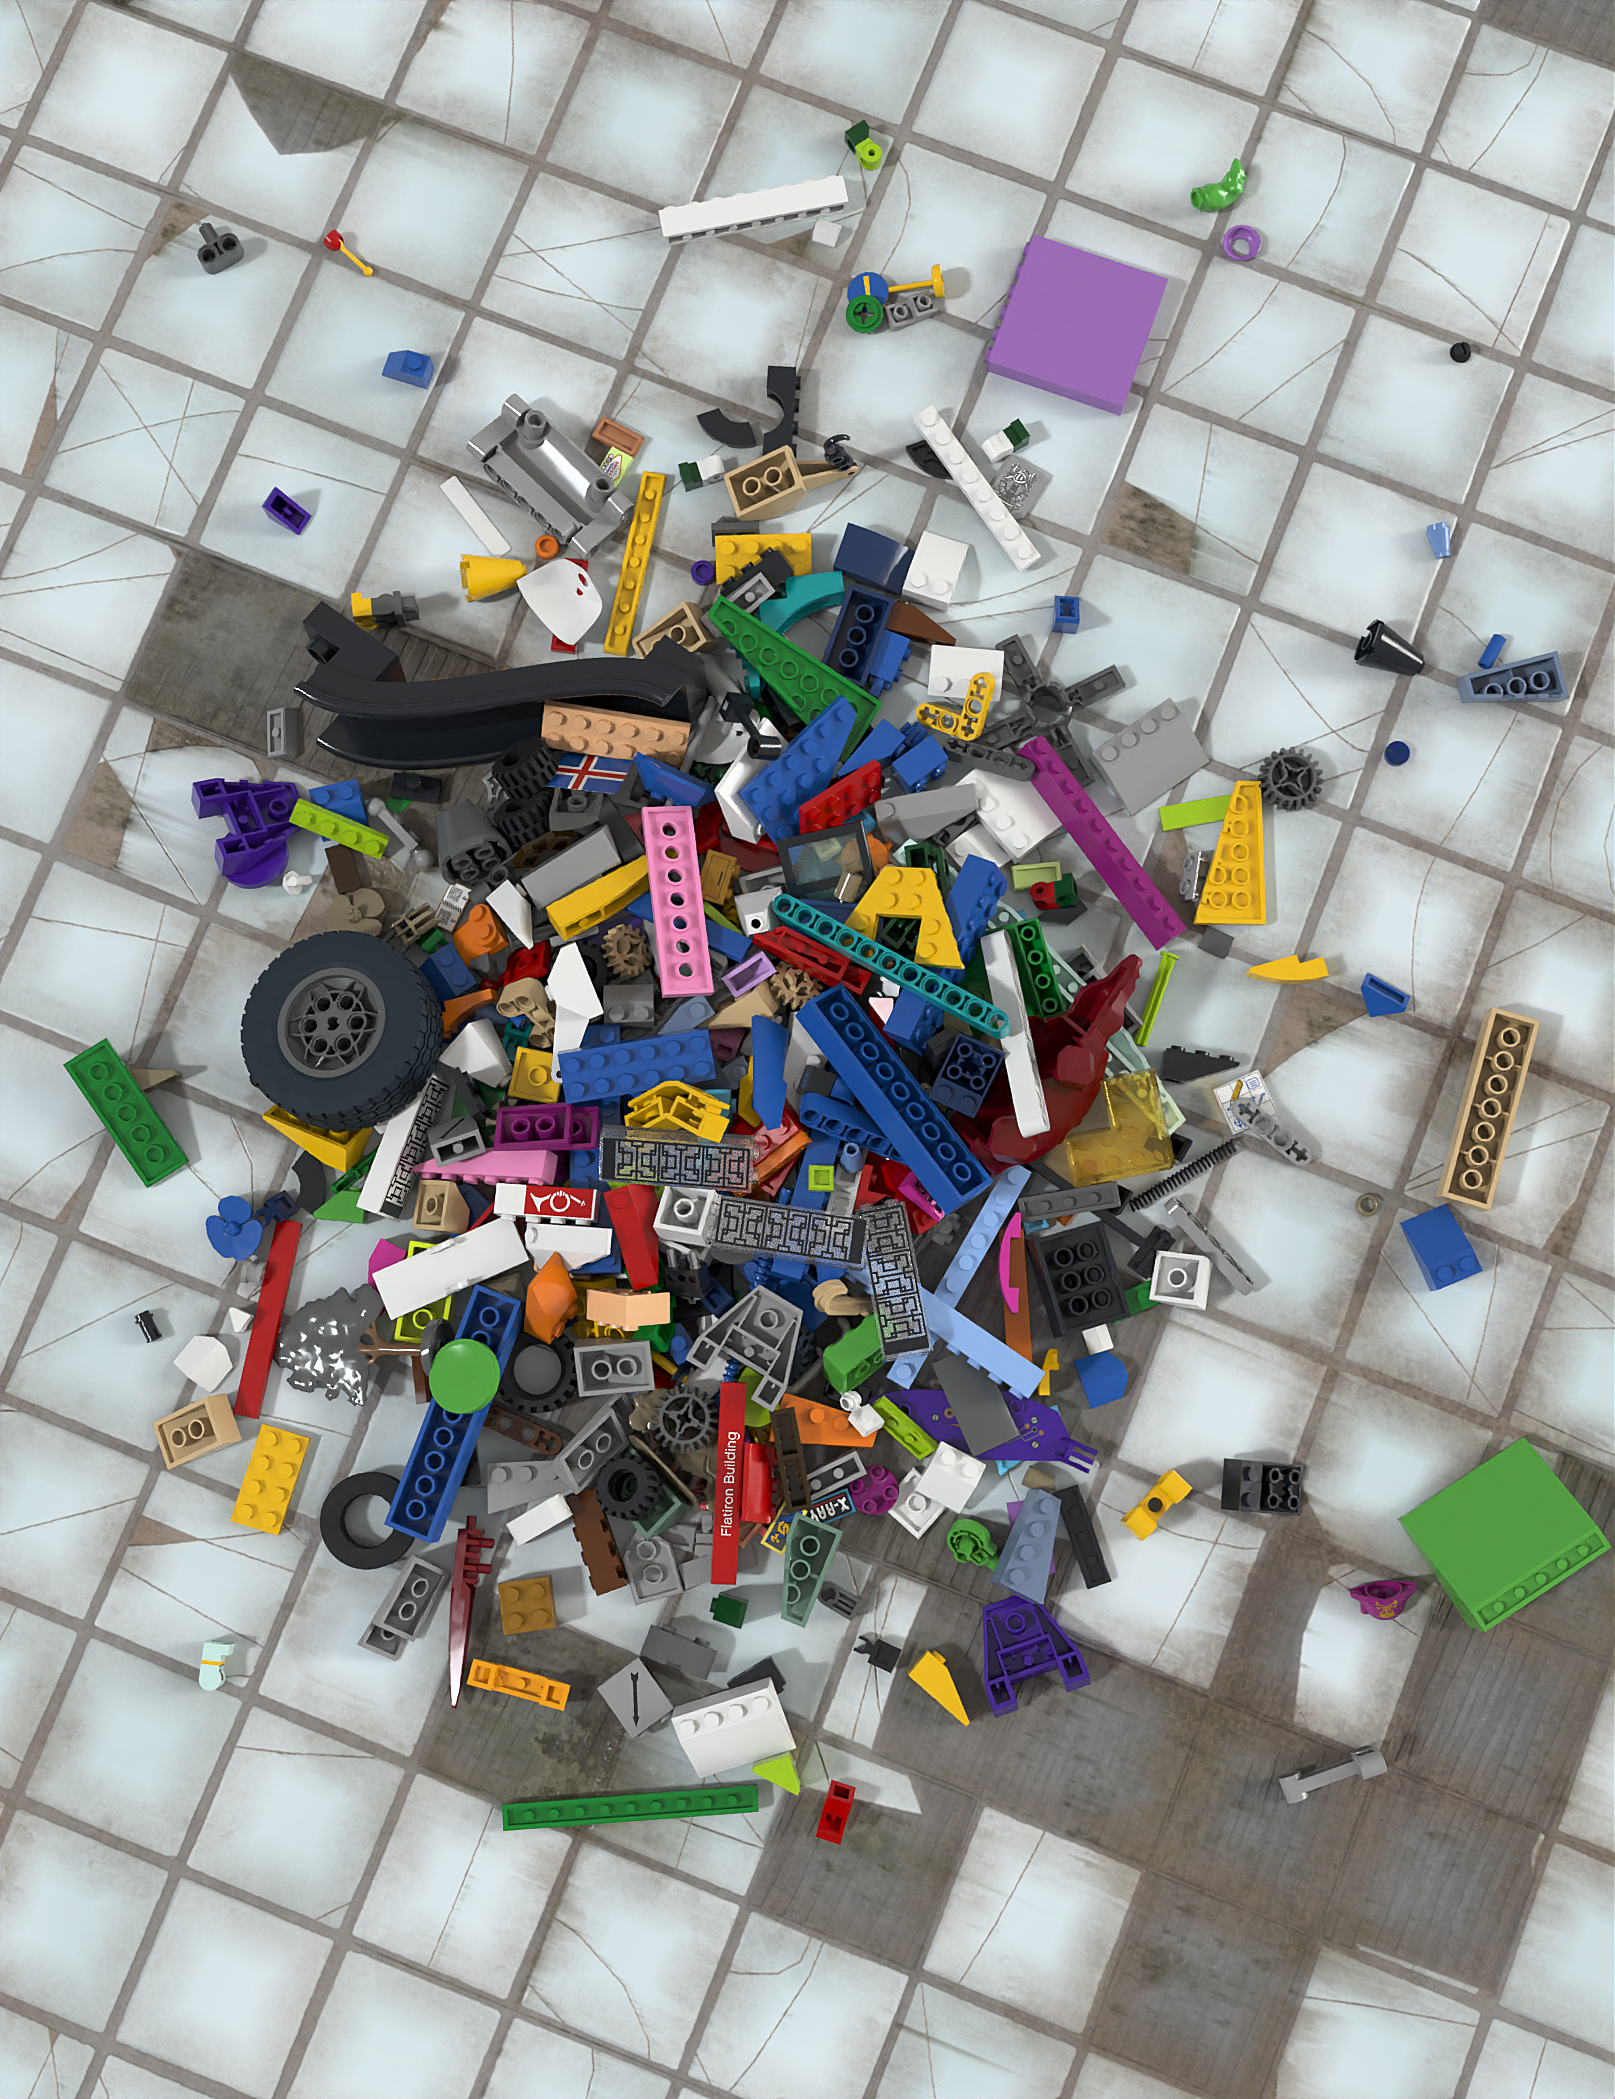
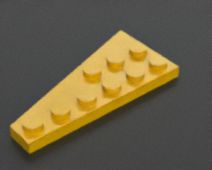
[1193,781,1266,926]

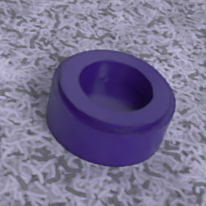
[691,560,715,586]

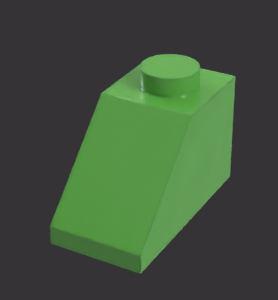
[313,1187,368,1224]

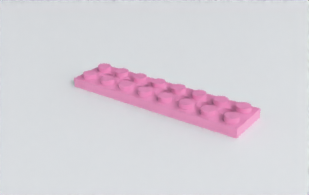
[641,806,714,998]

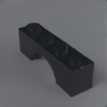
[763,366,801,458]

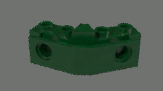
[879,842,951,957]

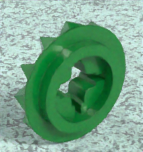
[846,295,884,334]

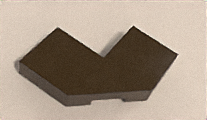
[512,830,576,868]

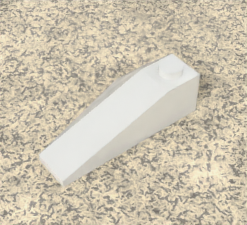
[525,1223,612,1272]

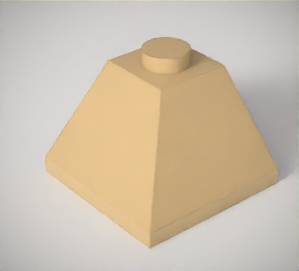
[412,1179,470,1235]

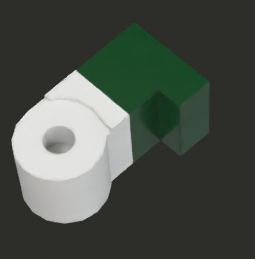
[981,418,1030,463]
[678,455,726,492]

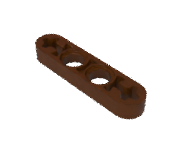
[483,1404,563,1455]

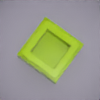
[808,1165,834,1192]

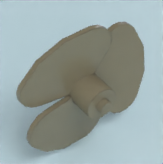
[326,888,385,937]

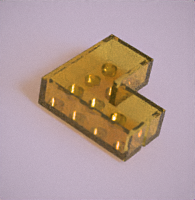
[1063,1067,1176,1187]

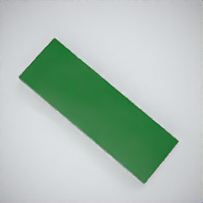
[63,1037,190,1188]

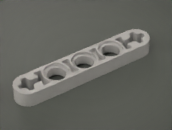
[1164,1196,1256,1296]

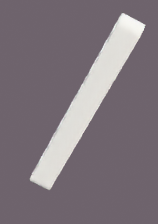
[981,929,1050,1138]

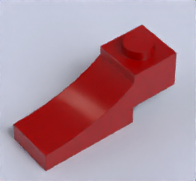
[879,1159,938,1235]

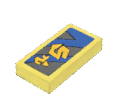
[760,1500,807,1555]

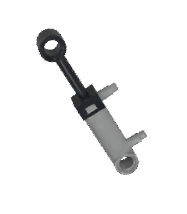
[694,652,781,761]

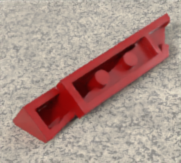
[752,926,872,1001]

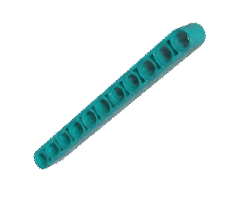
[772,894,1011,1039]

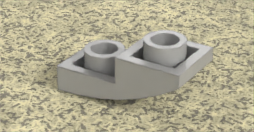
[883,290,938,332]

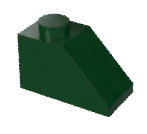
[709,1593,749,1629]

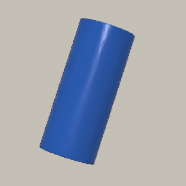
[1478,634,1506,670]

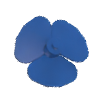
[206,1195,264,1261]

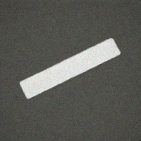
[440,476,511,558]

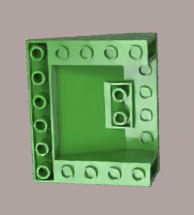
[1398,1437,1612,1632]

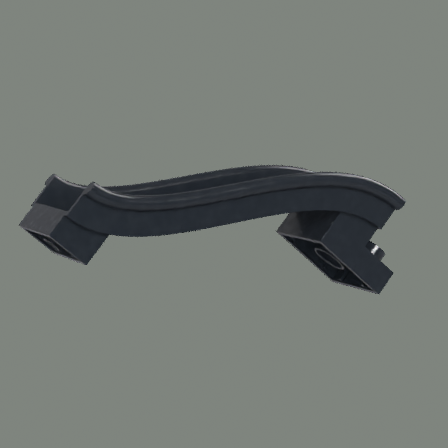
[294,601,708,770]

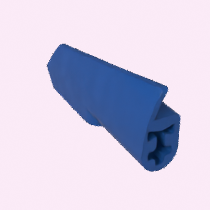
[751,1015,790,1131]

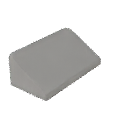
[267,707,298,759]

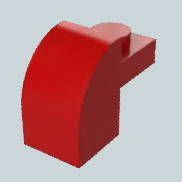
[815,1780,856,1845]

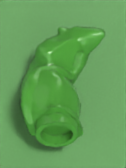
[1190,158,1247,212]

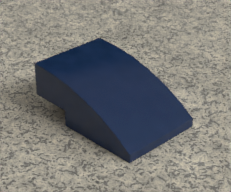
[833,522,915,597]

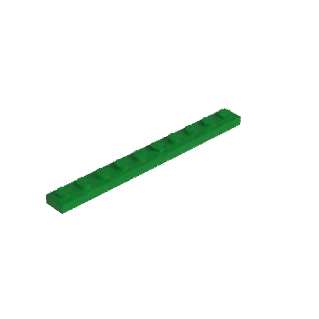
[502,1784,759,1831]

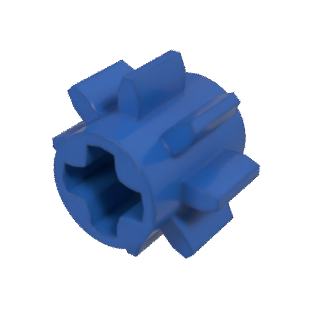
[899,722,928,751]

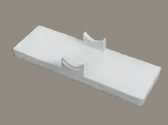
[372,1218,530,1320]

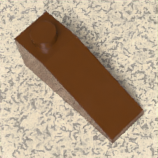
[885,600,956,646]

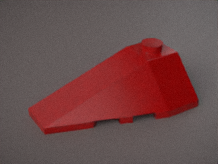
[603,1179,659,1291]

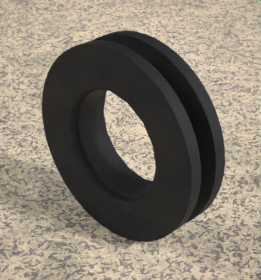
[320,1472,415,1570]

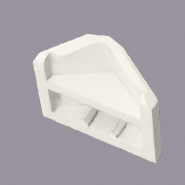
[173,1336,234,1393]

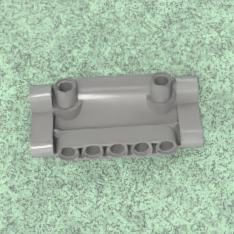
[466,393,635,561]

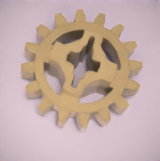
[602,924,651,978]
[769,961,823,1010]

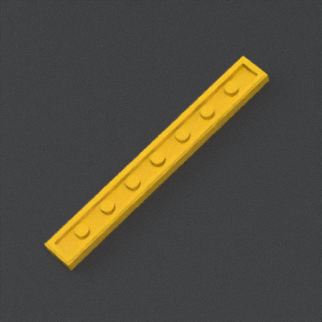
[603,471,667,658]

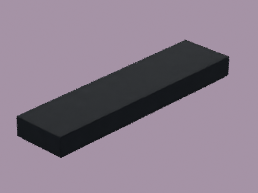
[1054,1484,1111,1589]

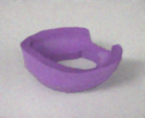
[1222,225,1261,261]

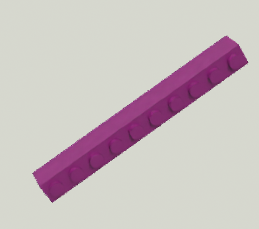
[1016,735,1187,951]

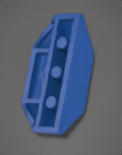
[633,752,717,809]

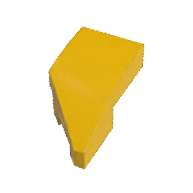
[1038,1349,1059,1395]

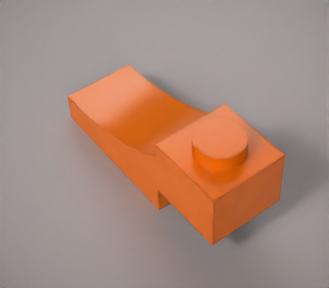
[441,989,499,1041]

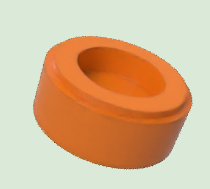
[535,535,559,560]

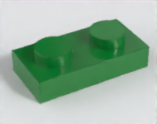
[1114,1280,1161,1323]

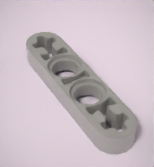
[1231,1097,1312,1166]

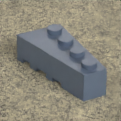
[1456,651,1569,703]
[989,1489,1061,1605]

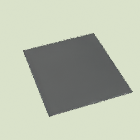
[1198,926,1234,959]

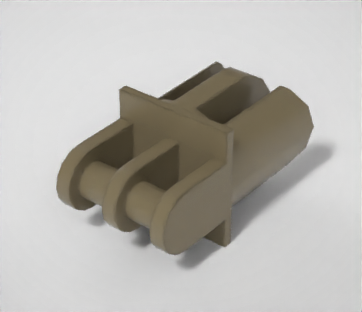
[389,902,441,948]

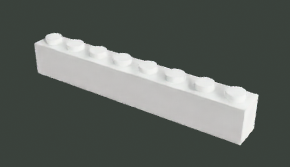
[658,175,848,247]

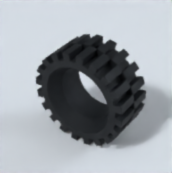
[496,1328,578,1413]

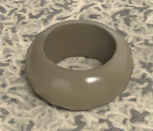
[1355,1194,1379,1217]

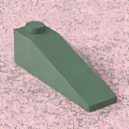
[781,1512,843,1628]

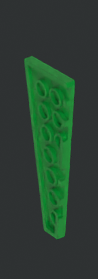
[706,595,883,764]

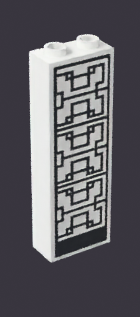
[356,1070,452,1222]

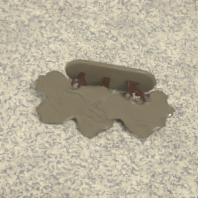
[629,1388,718,1513]

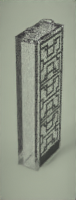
[599,1124,760,1193]
[706,1195,870,1272]
[855,1199,933,1363]

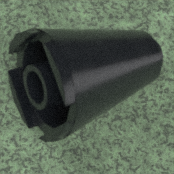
[1354,619,1425,677]

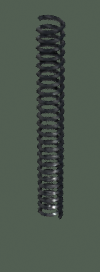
[1129,1139,1236,1212]

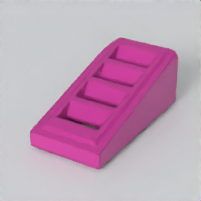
[898,1171,945,1222]

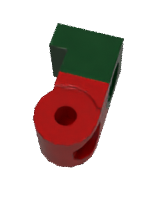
[1029,872,1078,910]

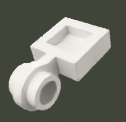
[840,1391,885,1437]

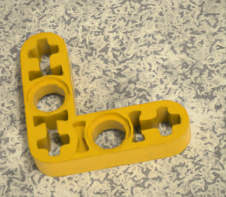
[916,672,995,741]

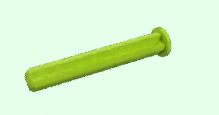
[1133,951,1179,1047]

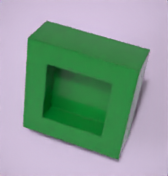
[415,927,448,954]

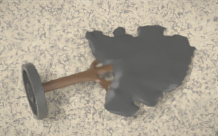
[273,1284,455,1407]

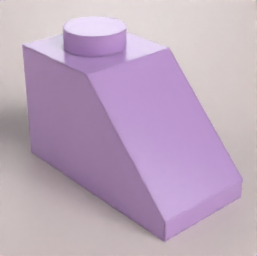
[722,950,777,998]

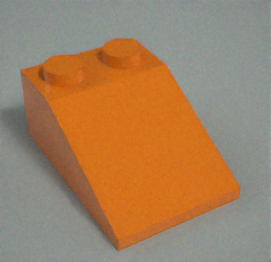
[524,1252,578,1344]

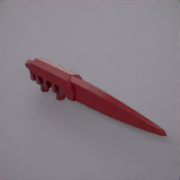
[449,1515,495,1709]

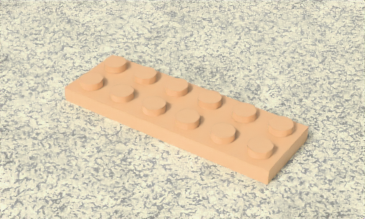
[541,700,691,769]

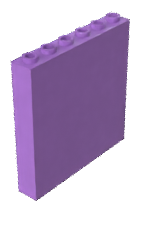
[984,234,1168,416]

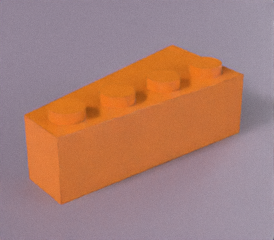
[766,1393,878,1448]

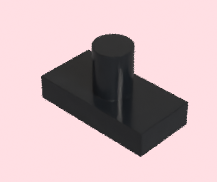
[390,772,443,805]

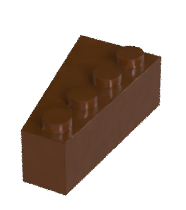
[566,1488,629,1596]

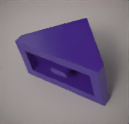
[262,487,311,535]

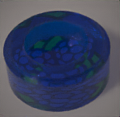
[1384,741,1410,767]

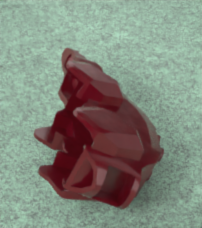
[949,954,1143,1177]

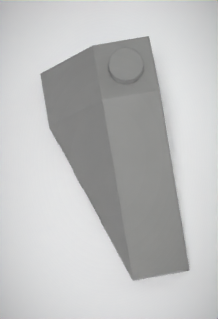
[874,783,978,853]

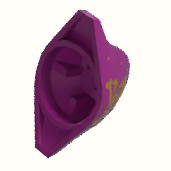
[1349,1580,1418,1620]

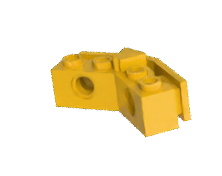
[624,1080,730,1146]

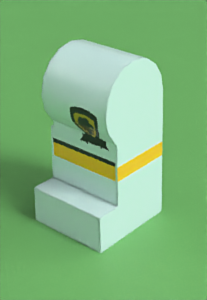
[199,1640,235,1691]

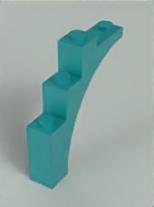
[730,571,845,699]

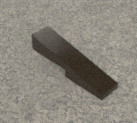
[769,1407,813,1514]

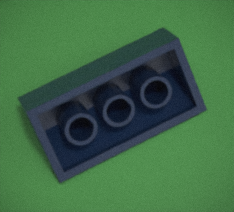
[821,584,895,689]

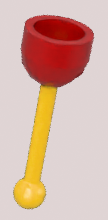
[323,229,373,276]

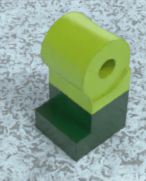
[844,120,882,171]

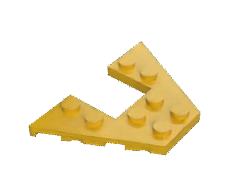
[827,866,965,969]

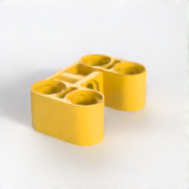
[1120,1469,1192,1541]

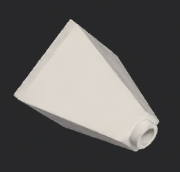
[734,886,786,940]
[438,1018,513,1088]

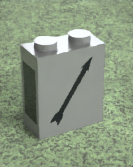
[427,1114,486,1168]
[597,1656,675,1739]

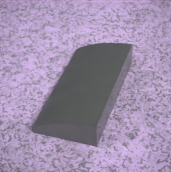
[549,787,605,831]
[932,1353,1020,1457]

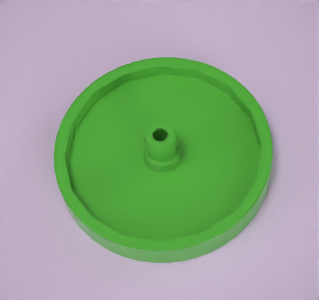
[429,1339,500,1414]

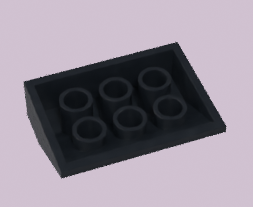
[1025,1220,1132,1339]

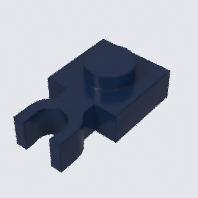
[253,1190,300,1228]

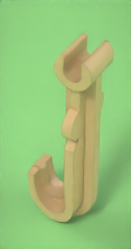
[812,1279,889,1317]

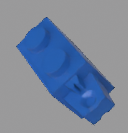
[867,629,912,700]

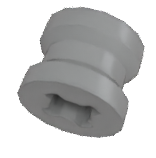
[240,1259,267,1287]

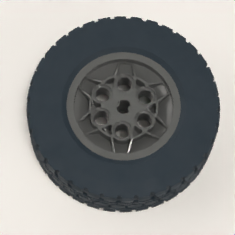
[240,930,444,1131]

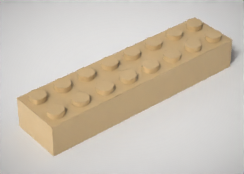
[1435,1007,1540,1212]

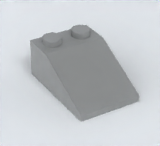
[574,1337,655,1397]

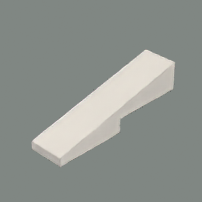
[820,1141,868,1246]

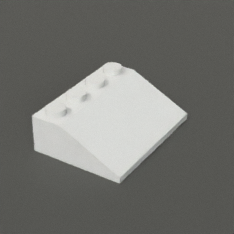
[714,717,788,844]
[955,746,1063,865]
[671,1677,796,1778]

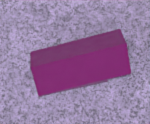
[494,1102,603,1151]

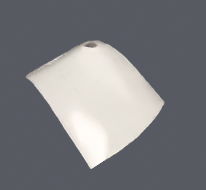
[516,559,602,645]
[687,704,760,764]

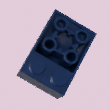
[928,1031,1006,1118]

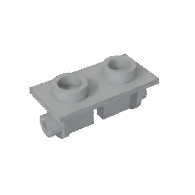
[1180,851,1210,904]

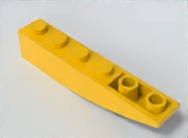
[546,849,678,941]

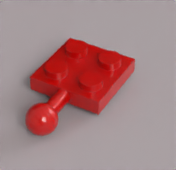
[480,939,551,991]

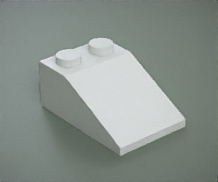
[902,531,969,612]

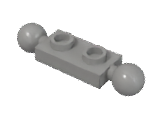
[366,797,434,868]

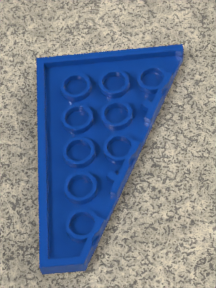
[737,695,857,865]

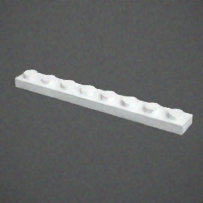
[912,405,1041,572]

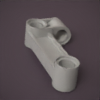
[1278,1745,1388,1804]

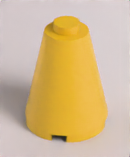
[460,554,527,603]

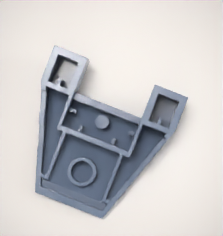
[657,996,749,1097]

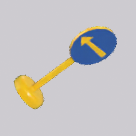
[847,264,945,314]

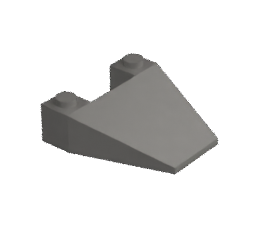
[685,1284,803,1412]

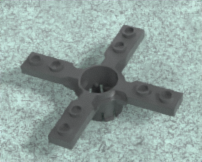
[970,634,1126,788]

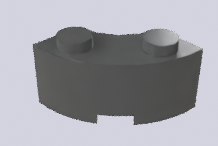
[640,1623,718,1680]

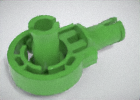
[947,1518,999,1571]

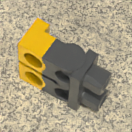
[351,591,420,630]

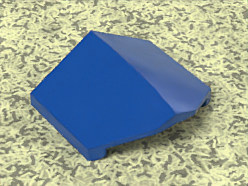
[1073,1351,1128,1409]

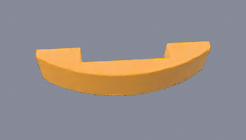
[467,1659,571,1711]

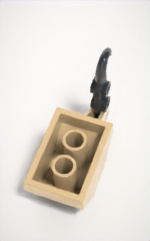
[723,434,859,522]

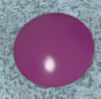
[849,1465,899,1516]

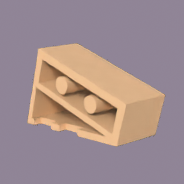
[587,1287,670,1331]

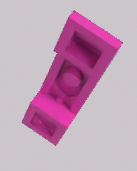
[998,1213,1021,1314]

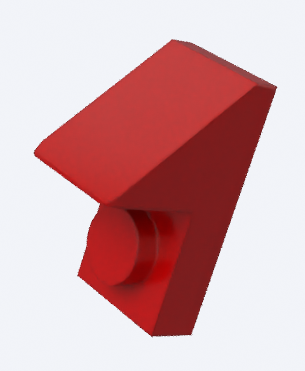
[852,1163,888,1214]

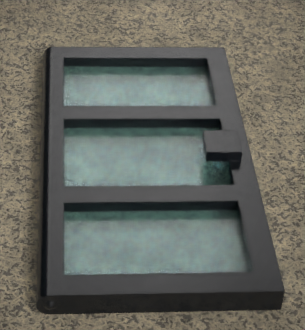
[776,820,895,974]

